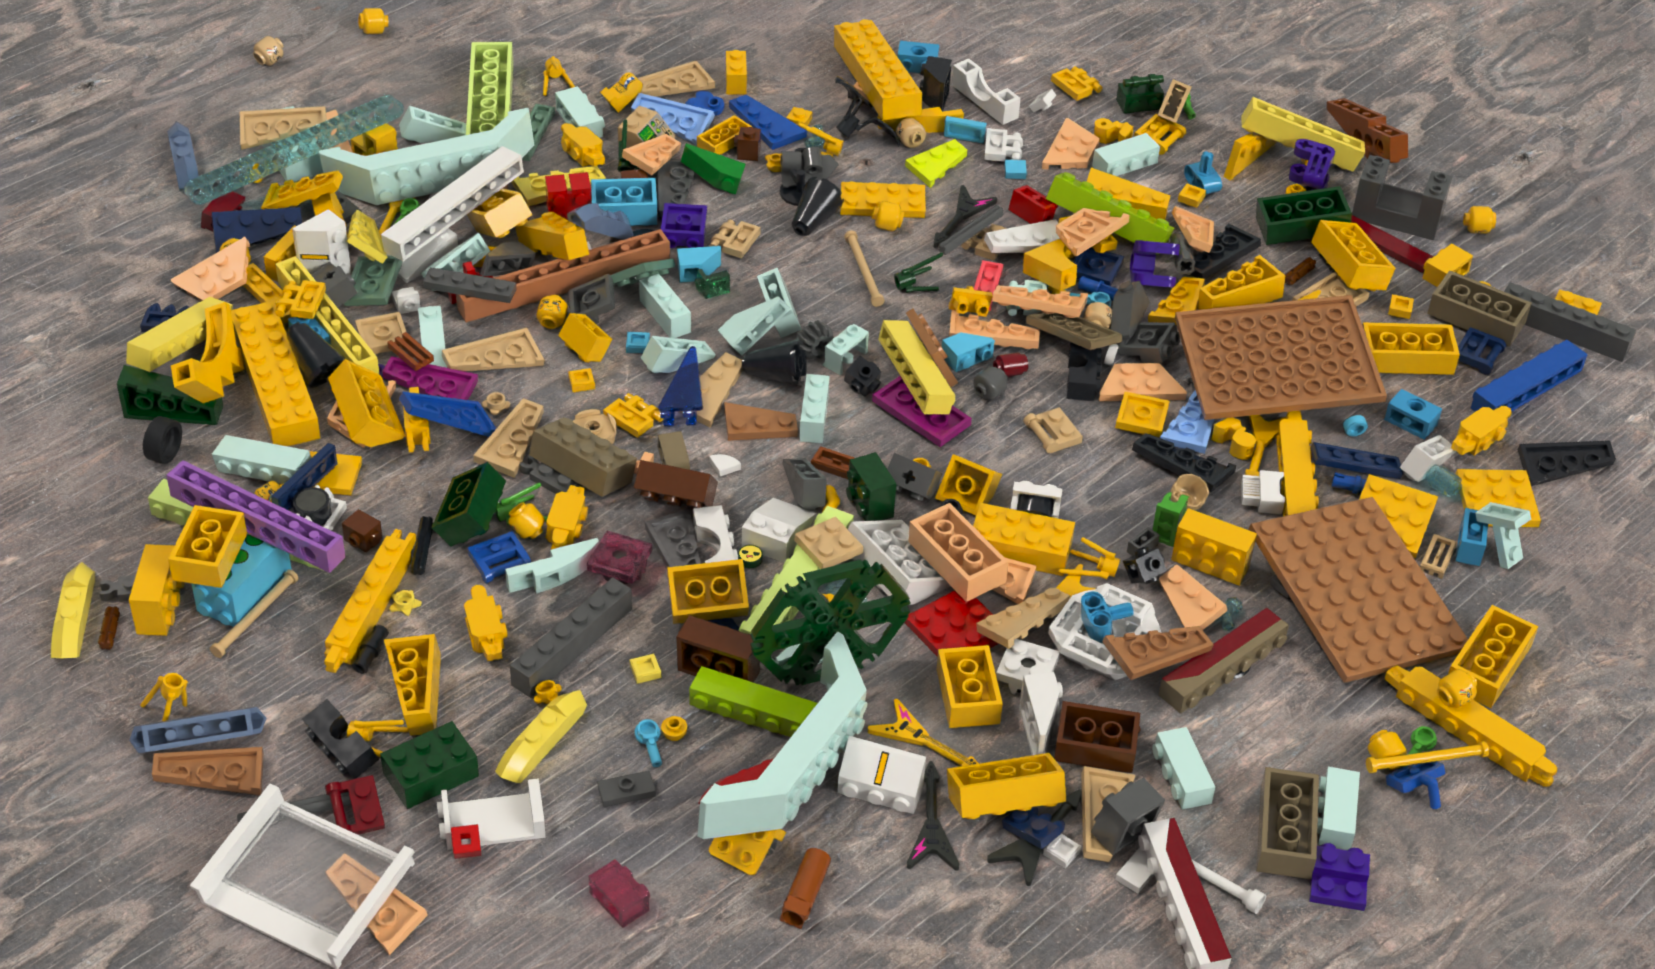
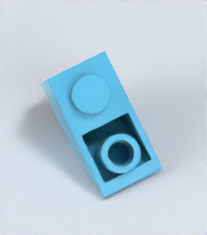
[677,246,721,283]
[942,332,995,372]

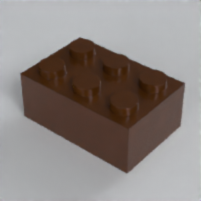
[634,460,718,510]
[676,615,760,683]
[1054,701,1141,773]

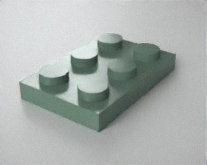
[344,255,403,306]

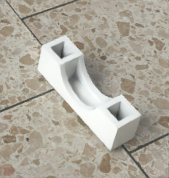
[952,59,1021,125]
[693,505,738,563]

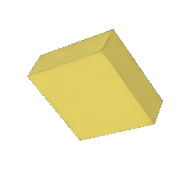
[629,654,662,684]

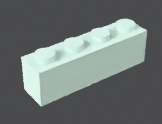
[212,435,311,484]

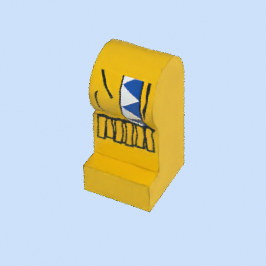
[600,72,643,113]

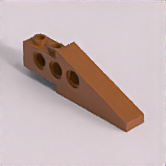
[1327,98,1408,163]

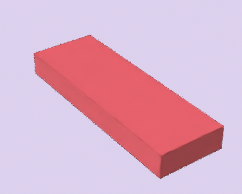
[974,260,1004,311]

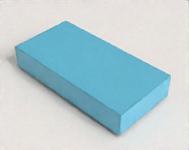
[944,116,987,144]

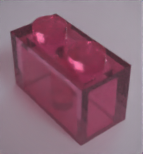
[588,859,650,928]

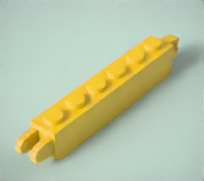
[1276,411,1319,516]
[324,529,416,673]
[1385,666,1558,787]

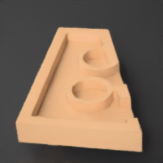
[622,134,681,175]
[1172,206,1214,253]
[1159,564,1227,630]

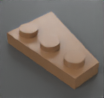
[724,402,798,441]

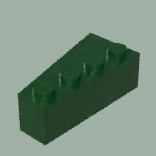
[117,365,223,425]

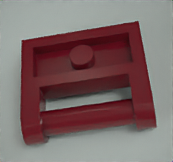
[325,775,385,835]

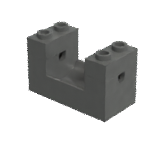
[1352,155,1453,240]

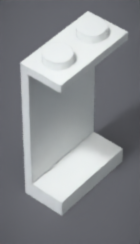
[437,778,546,850]

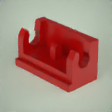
[1008,185,1058,224]

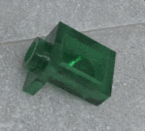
[695,269,730,299]

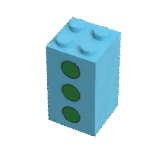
[191,533,292,627]

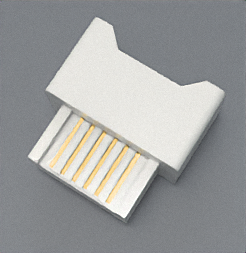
[1241,470,1285,515]

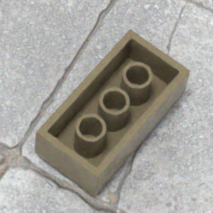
[1427,270,1532,347]
[529,417,637,497]
[1256,767,1319,879]

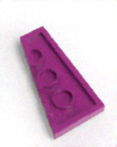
[382,356,478,400]

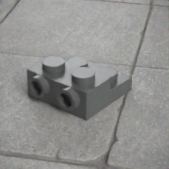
[568,274,615,324]
[1118,322,1180,363]

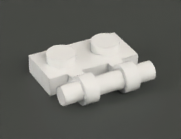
[984,128,1023,162]

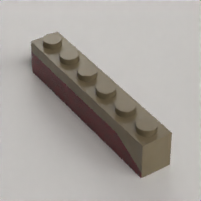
[1159,608,1289,714]

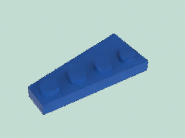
[729,95,807,150]
[399,392,497,437]

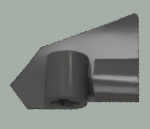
[780,147,839,188]

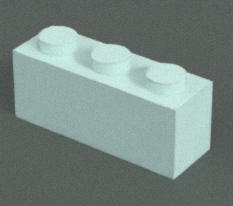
[555,86,605,138]
[1092,133,1160,176]
[757,268,802,338]
[639,274,691,338]
[800,374,830,444]
[1152,727,1215,810]
[1317,766,1360,850]

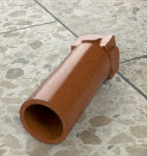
[780,848,831,929]

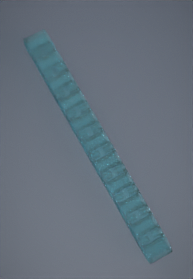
[184,94,404,205]

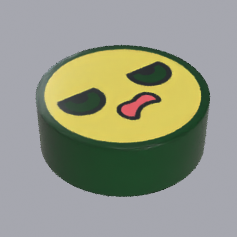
[738,545,763,568]

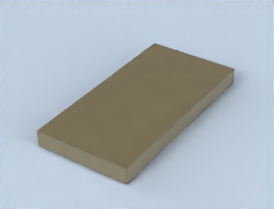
[1026,312,1122,350]

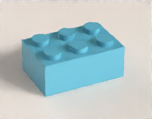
[591,178,657,226]

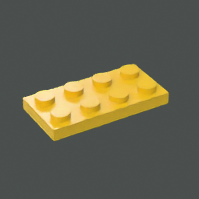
[840,181,926,218]

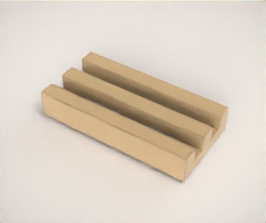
[1420,534,1457,579]

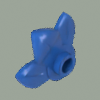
[685,91,725,116]

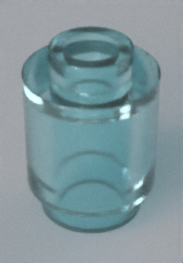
[1425,464,1462,497]

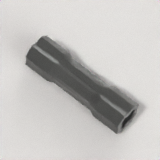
[1170,232,1195,275]

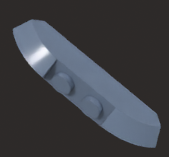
[167,121,201,190]
[567,203,633,240]
[129,707,267,753]

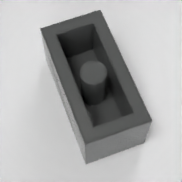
[1127,527,1160,556]

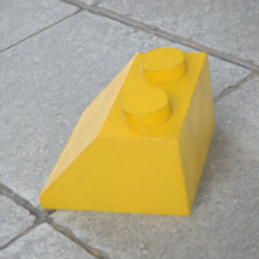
[935,454,1002,515]

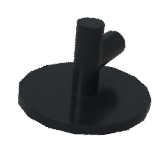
[779,169,805,206]

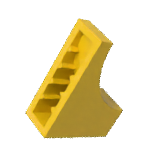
[1023,239,1077,291]

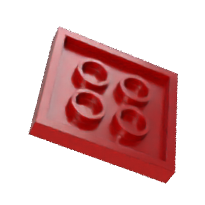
[904,590,999,657]

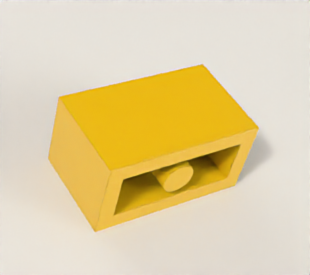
[726,50,747,95]
[1422,244,1473,287]
[558,313,612,363]

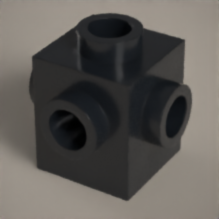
[844,355,881,397]
[1123,546,1167,584]

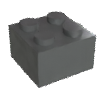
[1091,777,1165,855]

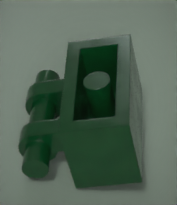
[1116,74,1164,114]

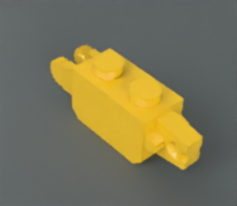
[561,123,605,167]
[403,387,431,452]
[1451,406,1512,456]
[545,485,588,550]
[464,584,508,661]

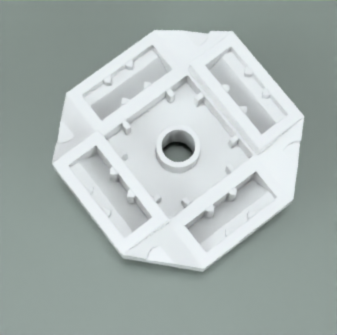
[1048,583,1162,680]

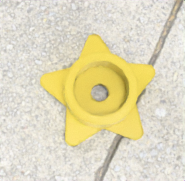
[389,590,422,616]

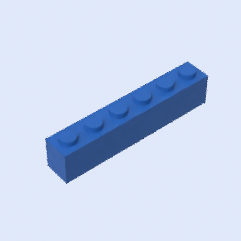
[1471,340,1587,412]

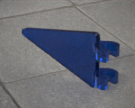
[658,346,703,427]

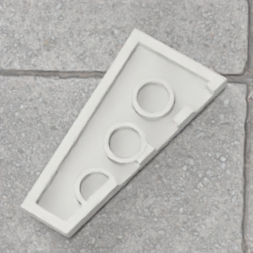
[984,219,1060,253]

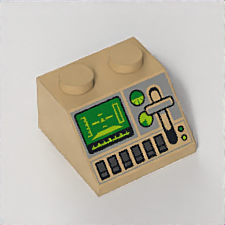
[618,106,675,148]

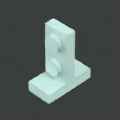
[1475,502,1531,569]

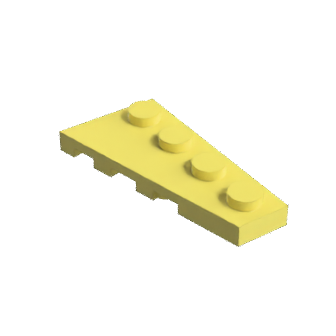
[511,166,606,207]
[346,210,388,264]

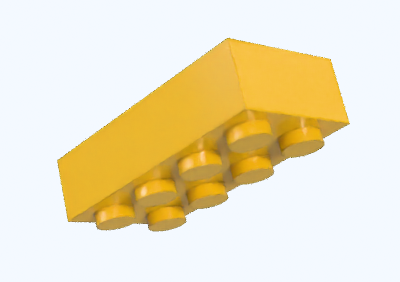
[697,115,752,155]
[264,225,296,282]

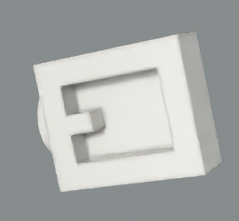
[391,287,420,314]

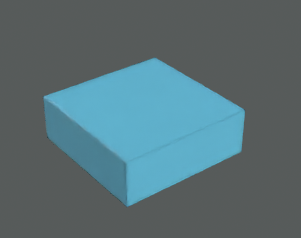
[1004,160,1027,179]
[626,332,650,353]

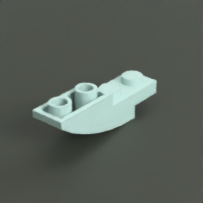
[505,538,600,593]

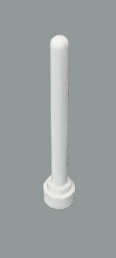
[1192,860,1266,914]

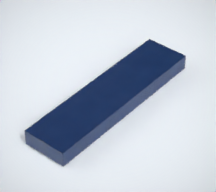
[1310,442,1404,479]
[271,443,338,510]

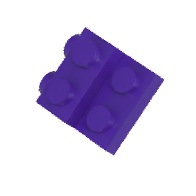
[661,203,707,248]
[1309,843,1370,911]

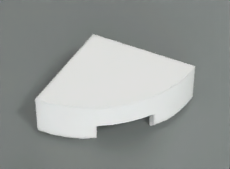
[709,454,741,477]

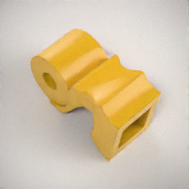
[1094,118,1134,144]
[1211,417,1256,460]

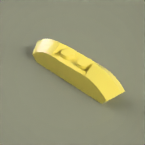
[51,562,95,658]
[495,690,587,783]

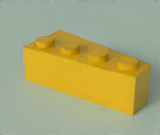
[1087,168,1170,220]
[1198,255,1285,310]
[384,634,441,736]

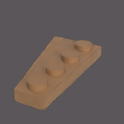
[906,308,958,387]
[1102,626,1214,680]
[152,747,264,795]

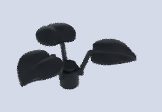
[835,76,900,147]

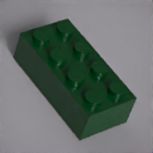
[1256,186,1352,245]

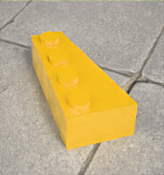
[515,212,589,260]

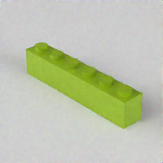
[1046,172,1174,254]
[689,666,818,737]

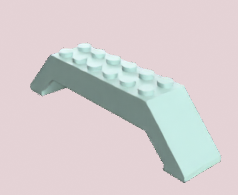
[319,108,534,205]
[697,632,868,839]

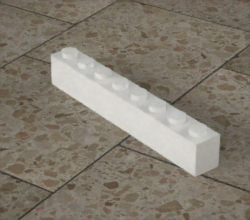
[381,146,524,261]

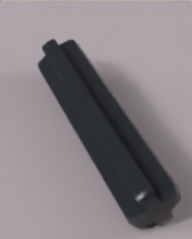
[411,516,433,575]

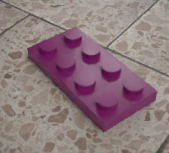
[872,376,972,447]

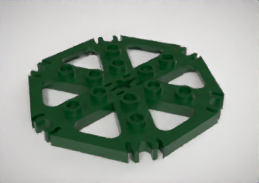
[750,559,911,685]

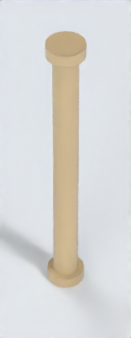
[844,230,885,307]
[210,569,299,658]

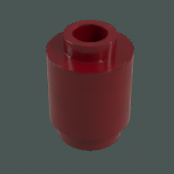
[993,352,1028,377]

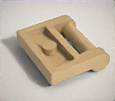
[1023,407,1083,453]

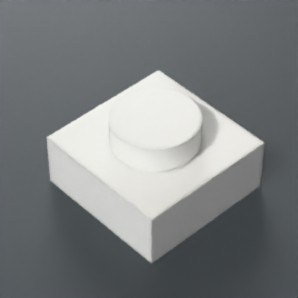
[1029,89,1056,112]

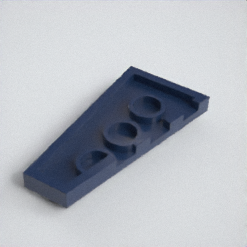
[211,207,302,253]

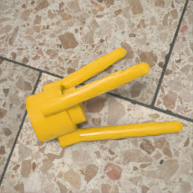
[543,56,575,96]
[798,122,844,157]
[1058,537,1120,579]
[140,673,188,721]
[347,720,408,757]

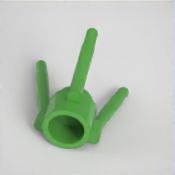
[496,483,548,525]

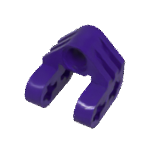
[1289,139,1335,190]
[1130,240,1180,288]

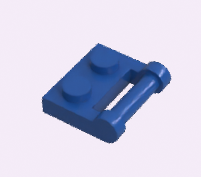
[468,531,531,583]

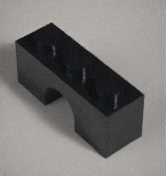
[1066,342,1102,401]
[302,699,379,779]

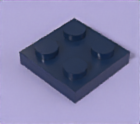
[1073,247,1124,286]

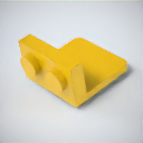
[709,829,786,875]

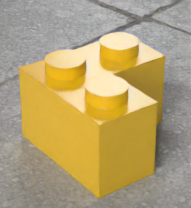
[350,120,398,156]

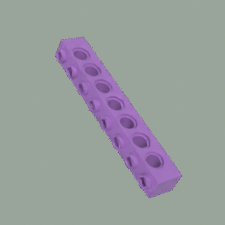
[166,460,345,573]

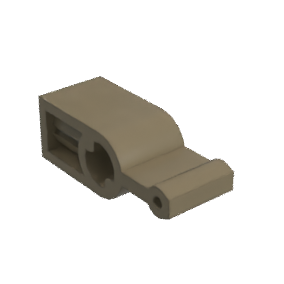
[657,431,690,470]

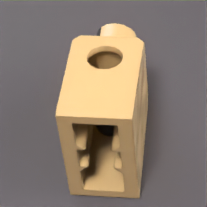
[1157,79,1192,123]

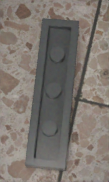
[423,267,517,303]

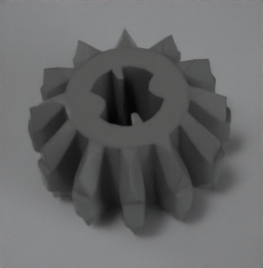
[796,320,834,360]

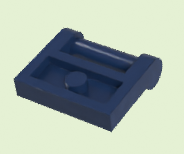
[1458,327,1507,375]

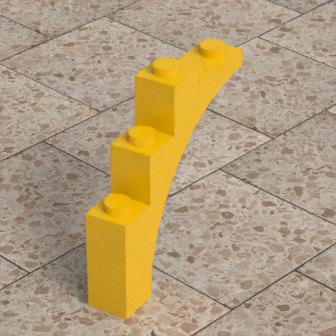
[171,302,245,403]

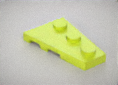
[905,139,967,188]

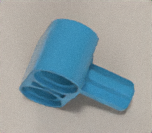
[1184,151,1222,195]
[1081,591,1134,643]

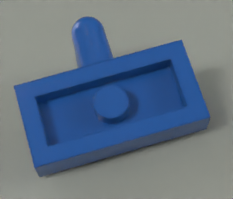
[1386,761,1445,809]

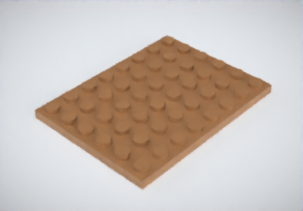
[1175,295,1387,420]
[1248,497,1468,683]

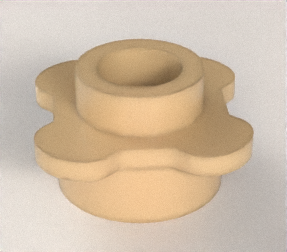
[482,392,510,415]

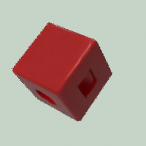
[451,824,481,859]

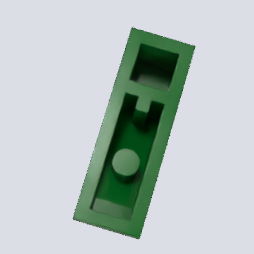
[681,143,746,195]

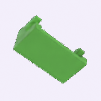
[1152,492,1189,547]

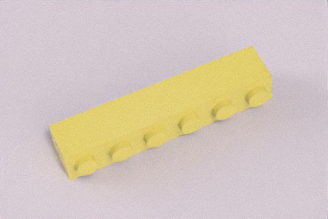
[1241,97,1365,172]
[126,297,233,372]
[878,320,955,414]

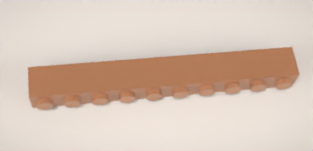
[456,229,670,322]

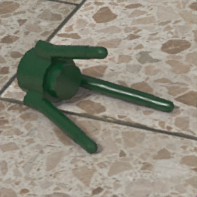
[617,119,639,173]
[894,253,943,293]

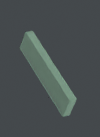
[522,104,555,161]

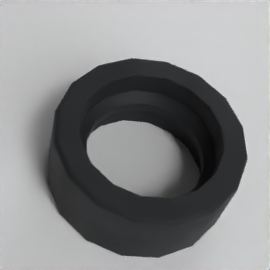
[143,416,182,464]

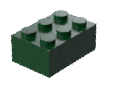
[432,462,506,547]
[380,721,479,809]

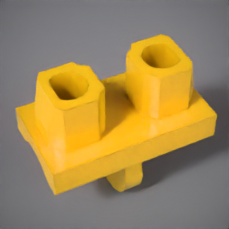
[948,286,993,317]

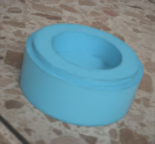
[1343,415,1368,436]

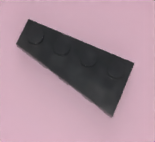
[1190,223,1261,279]
[1132,433,1237,492]
[1517,440,1616,486]

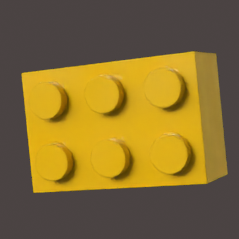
[467,188,532,238]
[168,505,247,588]
[1171,508,1257,586]
[129,544,185,636]
[667,559,749,624]
[936,645,1003,728]

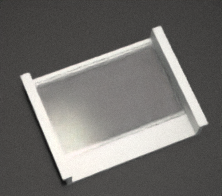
[190,784,415,969]

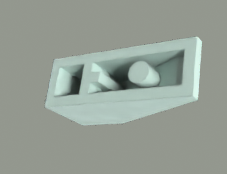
[399,106,466,143]
[421,233,490,291]
[718,296,791,355]
[418,306,447,368]
[641,336,716,373]

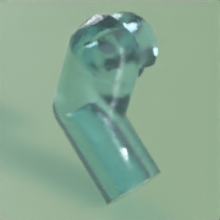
[804,124,825,148]
[1220,597,1243,631]

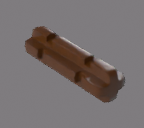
[1285,257,1316,285]
[98,606,120,650]

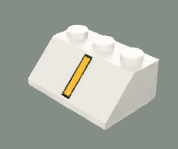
[292,209,351,274]
[838,736,926,814]

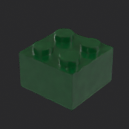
[846,452,897,521]

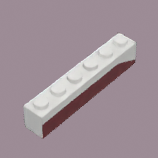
[1138,818,1232,969]

